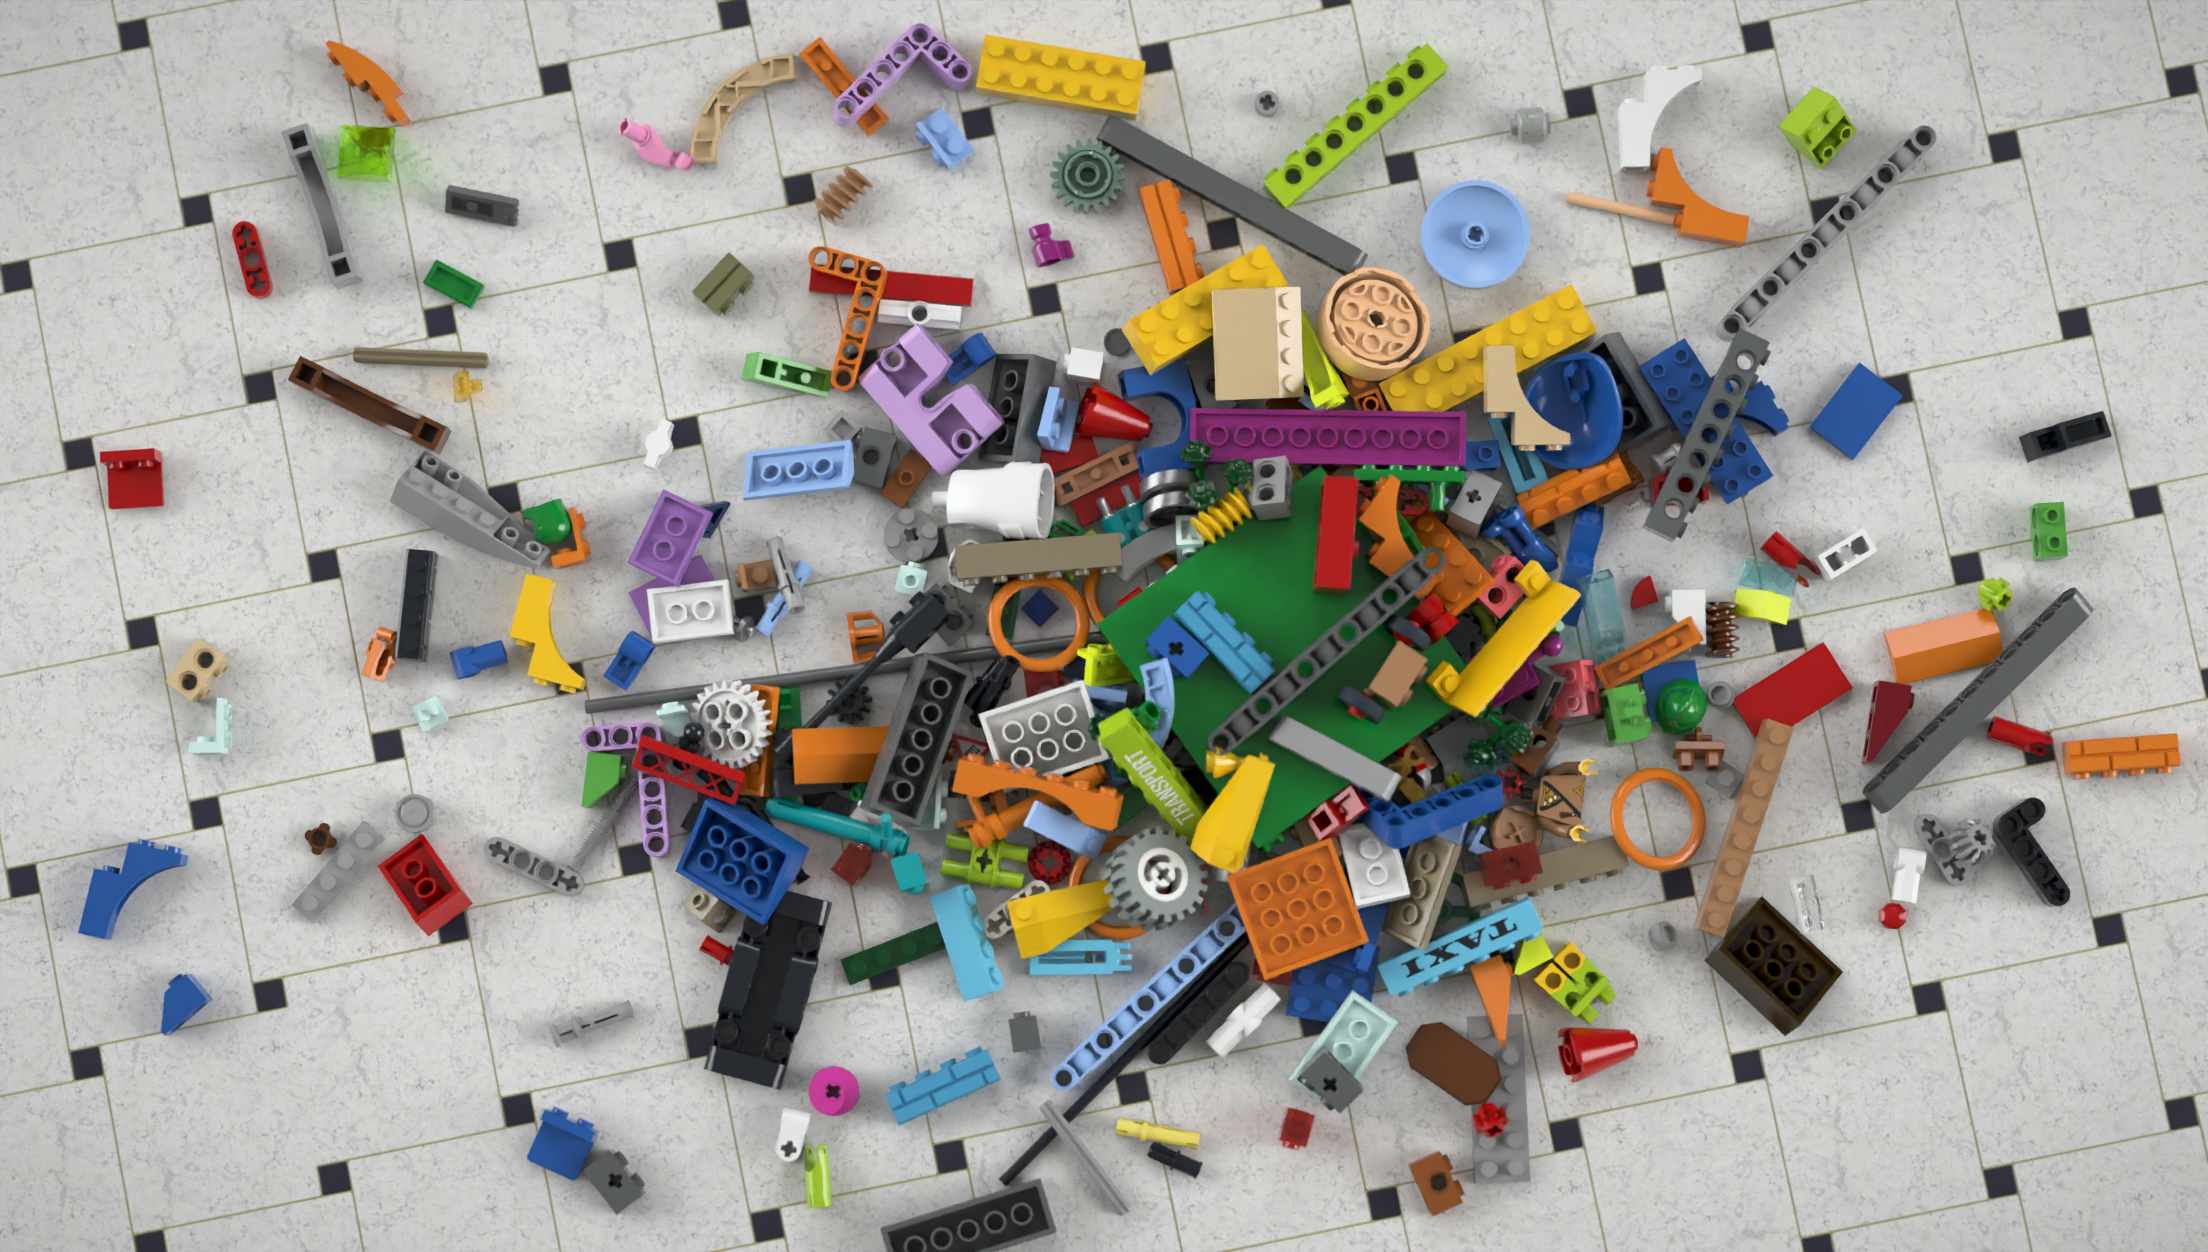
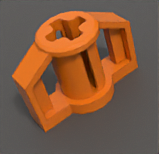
[847,610,885,663]

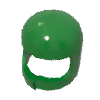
[522,499,572,545]

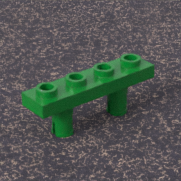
[1354,464,1465,512]

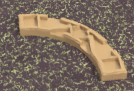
[689,53,796,165]

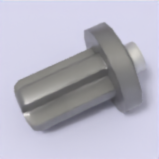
[733,615,755,642]

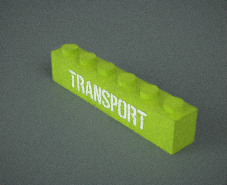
[1098,708,1209,847]

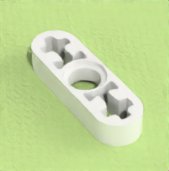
[984,880,1050,939]

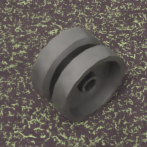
[1139,469,1203,529]

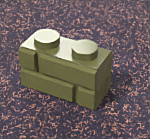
[692,253,755,317]

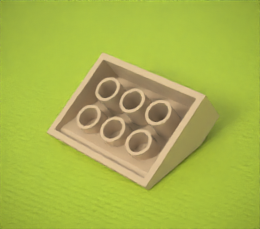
[1212,287,1304,400]

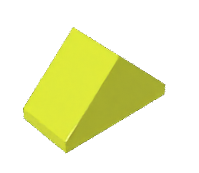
[1732,589,1791,626]
[1512,931,1553,976]

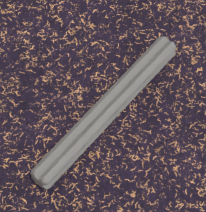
[1039,1100,1131,1216]

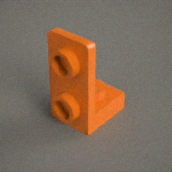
[551,507,591,570]
[955,789,1008,833]

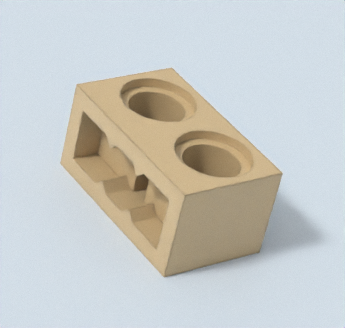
[165,637,229,703]

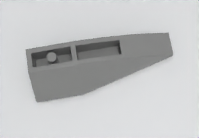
[390,451,551,569]

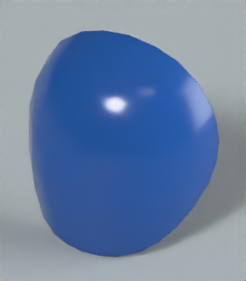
[1523,352,1623,469]

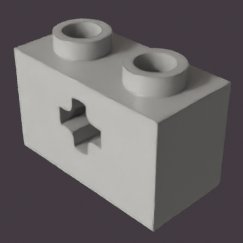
[1445,470,1502,538]

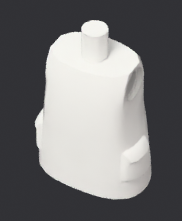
[932,461,1055,540]

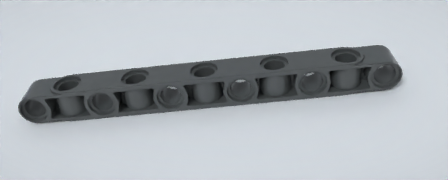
[1208,547,1445,756]

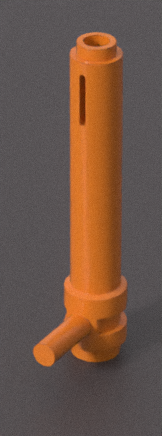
[966,763,1108,849]

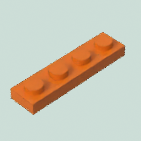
[799,37,889,138]
[1594,616,1704,690]
[741,684,780,797]

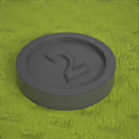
[1104,328,1131,356]

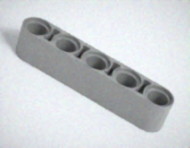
[1268,714,1401,802]

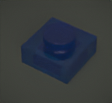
[1021,590,1059,628]

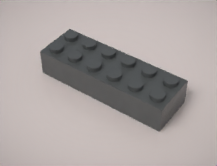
[859,652,974,828]
[880,1177,1057,1252]

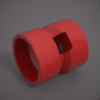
[1407,592,1459,645]

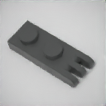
[445,185,519,226]

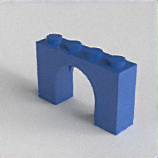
[1117,359,1209,481]

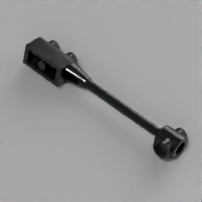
[772,591,953,765]

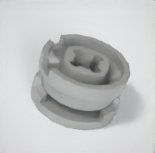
[395,794,436,833]

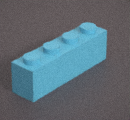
[929,884,1004,1002]

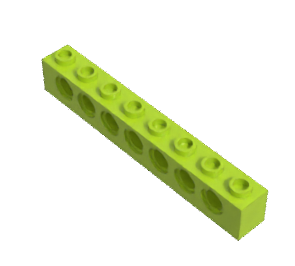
[1263,43,1449,210]

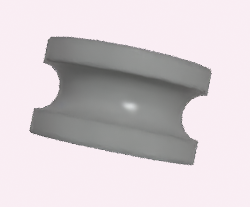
[1255,90,1279,117]

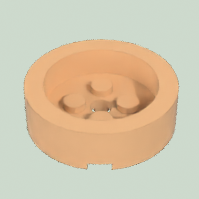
[1316,267,1430,381]

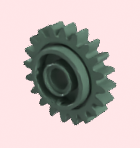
[1050,138,1125,215]

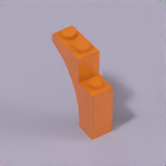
[1646,147,1749,248]
[1357,475,1439,601]

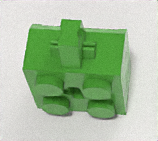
[1599,683,1652,747]

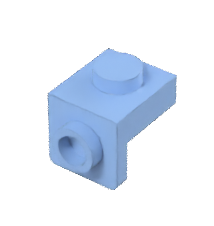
[1465,826,1503,868]

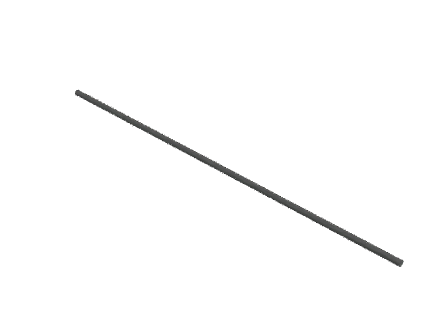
[585,631,1109,714]

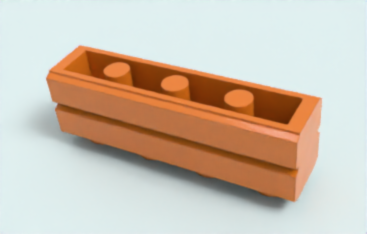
[1139,180,1204,295]
[1516,448,1632,530]
[2062,733,2181,780]

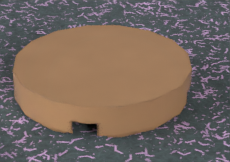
[1489,805,1543,861]

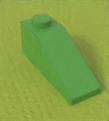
[741,352,832,398]

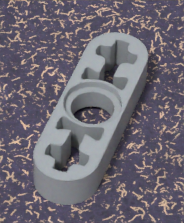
[1914,814,1971,886]

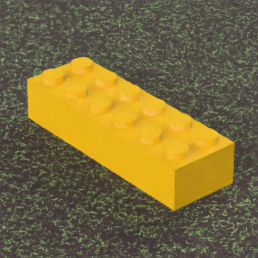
[976,34,1145,121]
[1122,244,1290,376]

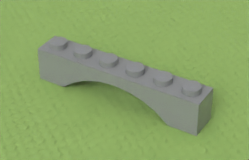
[281,123,364,290]

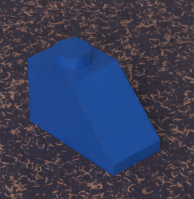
[161,974,213,1036]

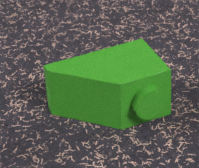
[581,752,628,808]

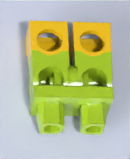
[1531,941,1617,1024]

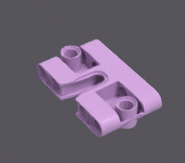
[858,323,1004,477]

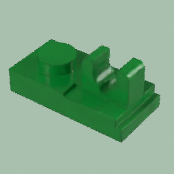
[775,686,803,733]

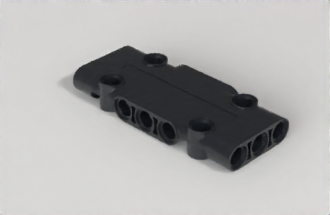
[704,890,832,1090]

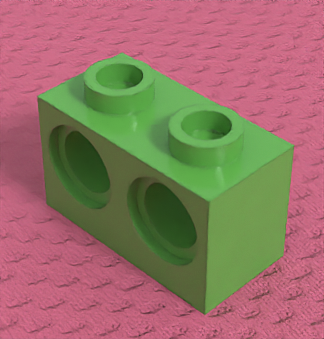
[2029,502,2068,561]

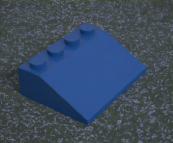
[676,798,809,925]

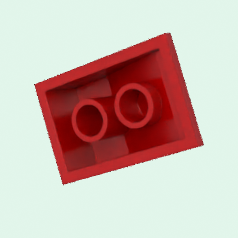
[378,834,473,936]

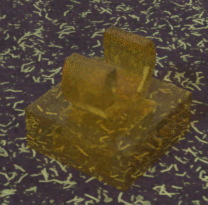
[453,371,482,402]

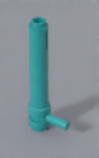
[765,797,910,857]

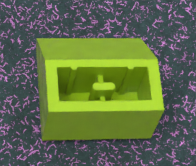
[1778,87,1857,170]

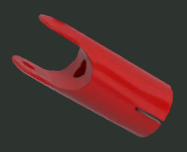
[1760,531,1821,588]
[1986,716,2053,756]

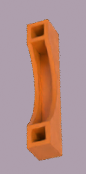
[952,753,1124,831]

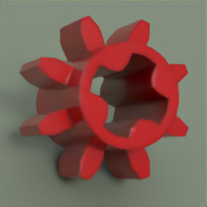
[1496,765,1526,800]
[1472,1103,1508,1138]

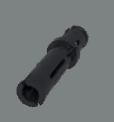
[969,655,1020,728]

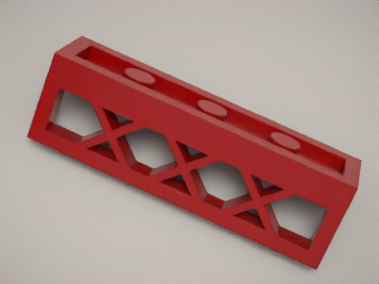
[631,735,747,805]

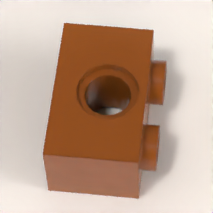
[1408,1151,1465,1216]

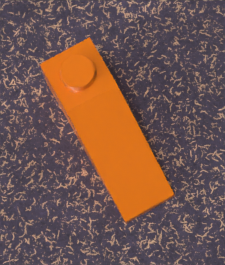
[1470,954,1514,1048]

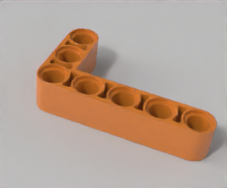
[808,246,887,392]

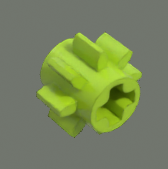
[1978,577,2013,611]

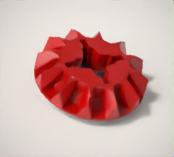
[1028,841,1072,885]

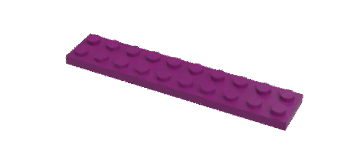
[1190,408,1466,468]

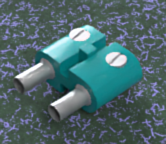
[1096,485,1155,547]

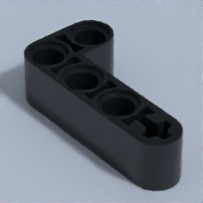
[1993,797,2070,907]

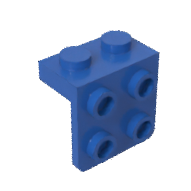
[527,1106,599,1180]

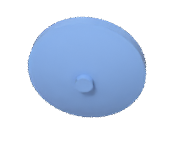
[1421,180,1530,290]

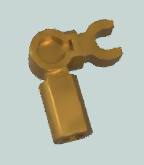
[1386,744,1429,804]

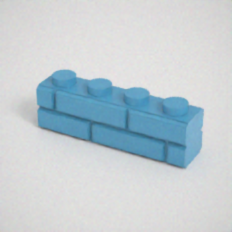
[1173,591,1275,695]
[886,1047,1001,1125]

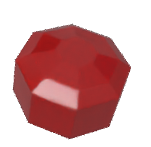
[1879,903,1907,929]

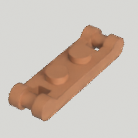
[1054,441,1139,509]

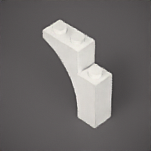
[1618,65,1702,172]

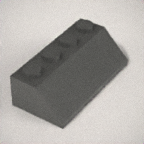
[1579,332,1674,455]
[978,354,1057,465]

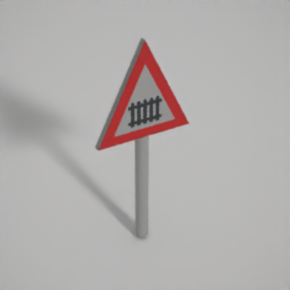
[951,733,1019,797]

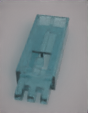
[1576,569,1629,664]

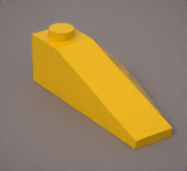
[1190,755,1275,873]

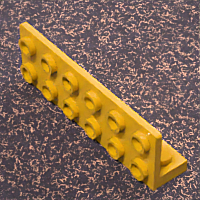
[1426,559,1581,717]

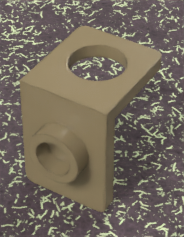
[683,885,736,933]

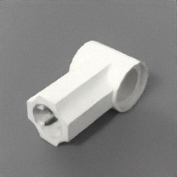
[1891,846,1926,904]

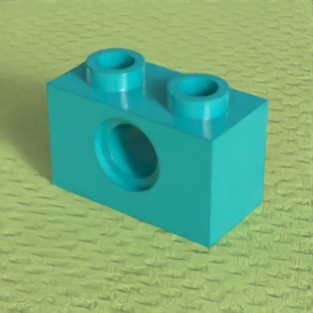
[890,851,929,896]

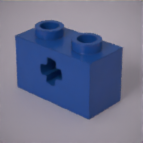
[1145,616,1210,680]

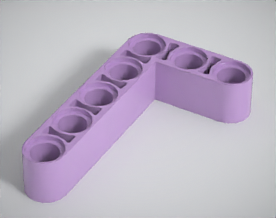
[832,23,972,128]
[581,722,671,857]

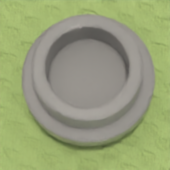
[1707,681,1735,709]

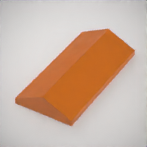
[1884,608,2003,684]
[792,726,889,785]

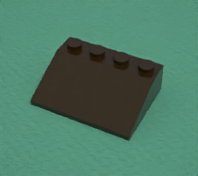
[1704,896,1843,1036]

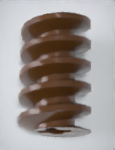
[1705,602,1740,658]

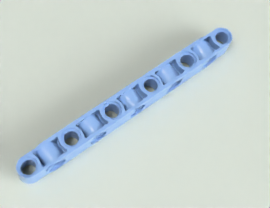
[1051,902,1246,1091]

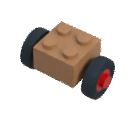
[1337,614,1431,724]

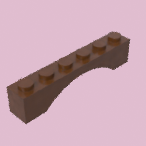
[288,356,452,455]

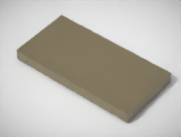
[1381,834,1462,950]

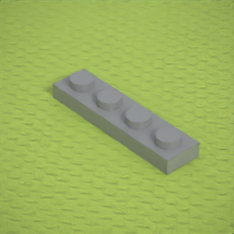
[292,821,385,923]

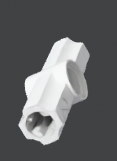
[878,299,962,331]
[1206,983,1281,1058]

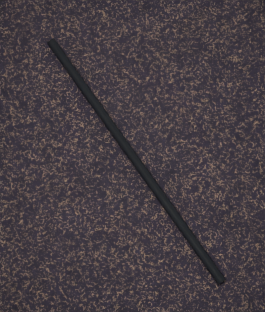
[999,931,1250,1187]

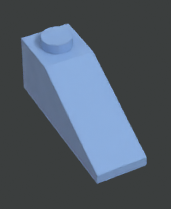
[1023,800,1107,861]

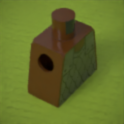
[1510,716,1564,781]

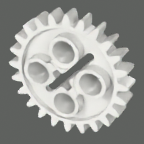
[690,679,773,769]

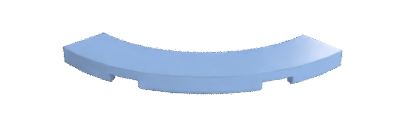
[1103,658,1174,787]

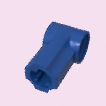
[449,640,508,680]

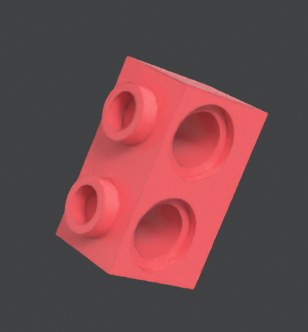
[1475,554,1525,619]

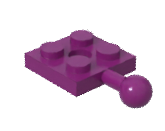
[1467,635,1563,708]

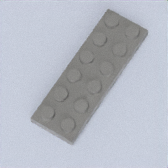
[1466,1014,1531,1183]

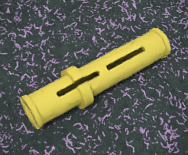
[1115,1117,1200,1150]

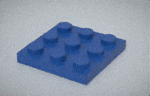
[1285,946,1380,1022]

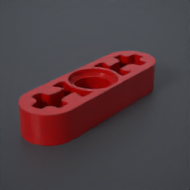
[232,221,273,299]
[1356,487,1428,516]

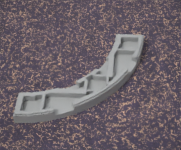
[1111,523,1229,585]

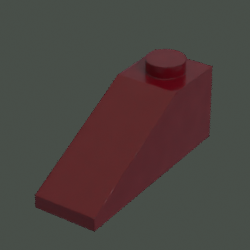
[1861,680,1914,764]

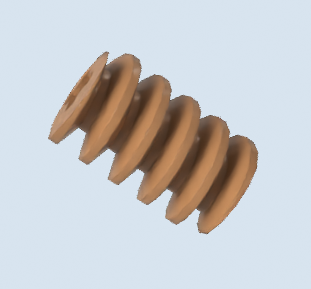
[814,166,873,226]

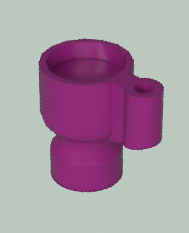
[1029,223,1075,267]

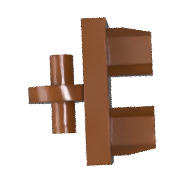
[1672,727,1725,771]

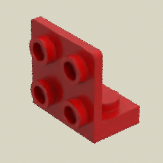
[100,448,164,510]

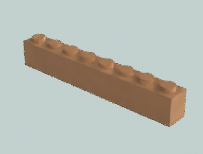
[1693,719,1794,937]

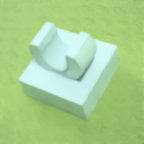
[411,696,449,733]

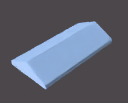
[743,440,854,501]

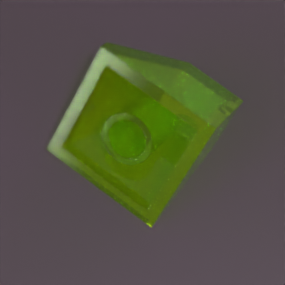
[337,125,396,182]

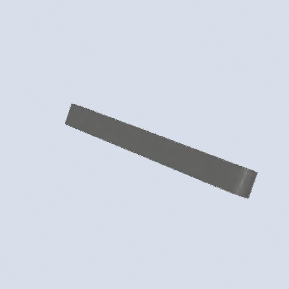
[1096,115,1368,276]
[1862,587,2093,814]

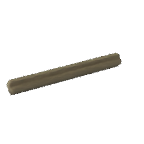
[353,347,489,368]

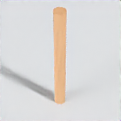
[1566,192,1675,225]

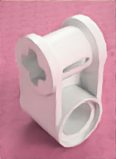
[776,1107,811,1162]

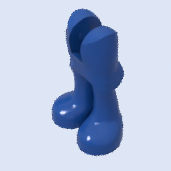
[1480,504,1559,572]

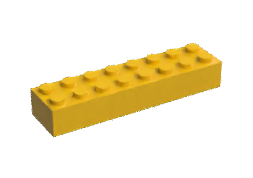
[1377,284,1597,412]

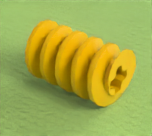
[1190,487,1252,544]

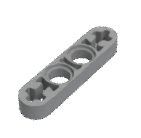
[484,837,585,896]

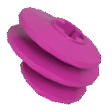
[809,1066,859,1116]

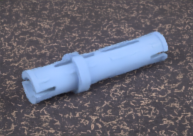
[754,560,814,638]

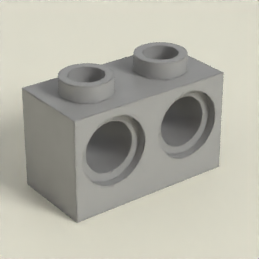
[1248,456,1292,520]

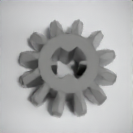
[1947,818,1996,866]

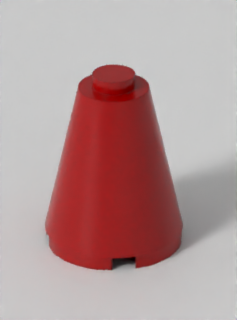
[1074,382,1153,442]
[1558,1027,1638,1083]

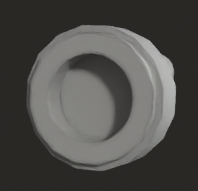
[1648,921,1677,951]

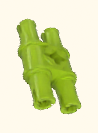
[941,832,1030,890]

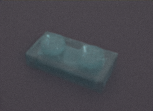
[1739,558,1799,597]

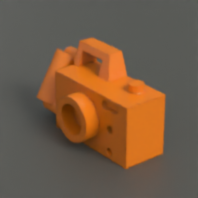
[361,627,397,682]

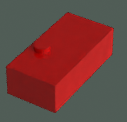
[1313,476,1358,596]

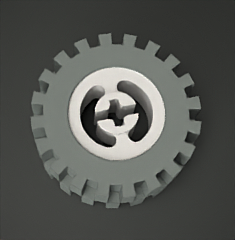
[1103,827,1208,931]

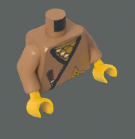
[1520,759,1598,844]

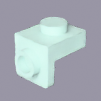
[895,561,929,596]

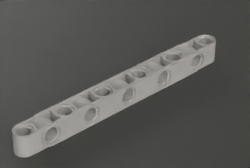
[1716,125,1937,341]

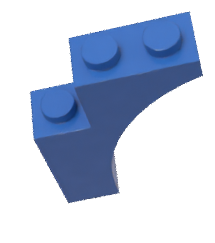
[1670,375,1789,437]
[1558,501,1604,627]
[78,839,188,940]

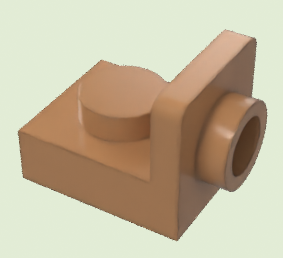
[734,559,777,593]

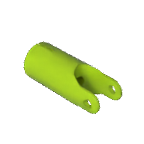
[804,1144,833,1208]

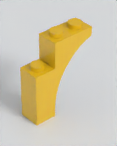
[509,573,586,694]

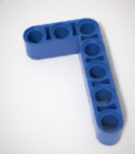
[1357,774,1503,849]

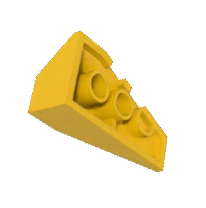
[1007,880,1118,960]

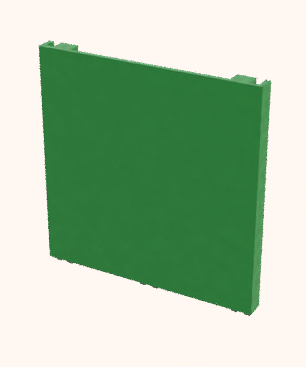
[1096,466,1467,854]

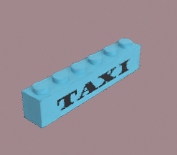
[1377,896,1544,997]

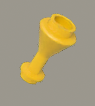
[1206,745,1268,779]

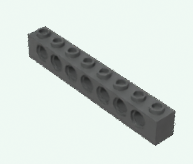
[1642,328,1771,542]

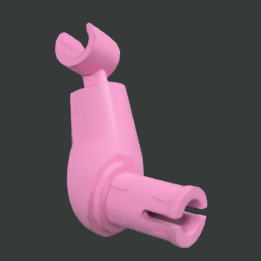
[618,118,695,171]

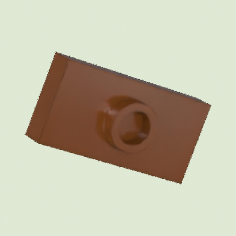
[880,449,932,509]

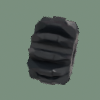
[826,678,873,725]

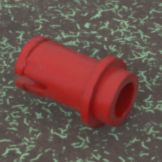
[699,935,734,966]

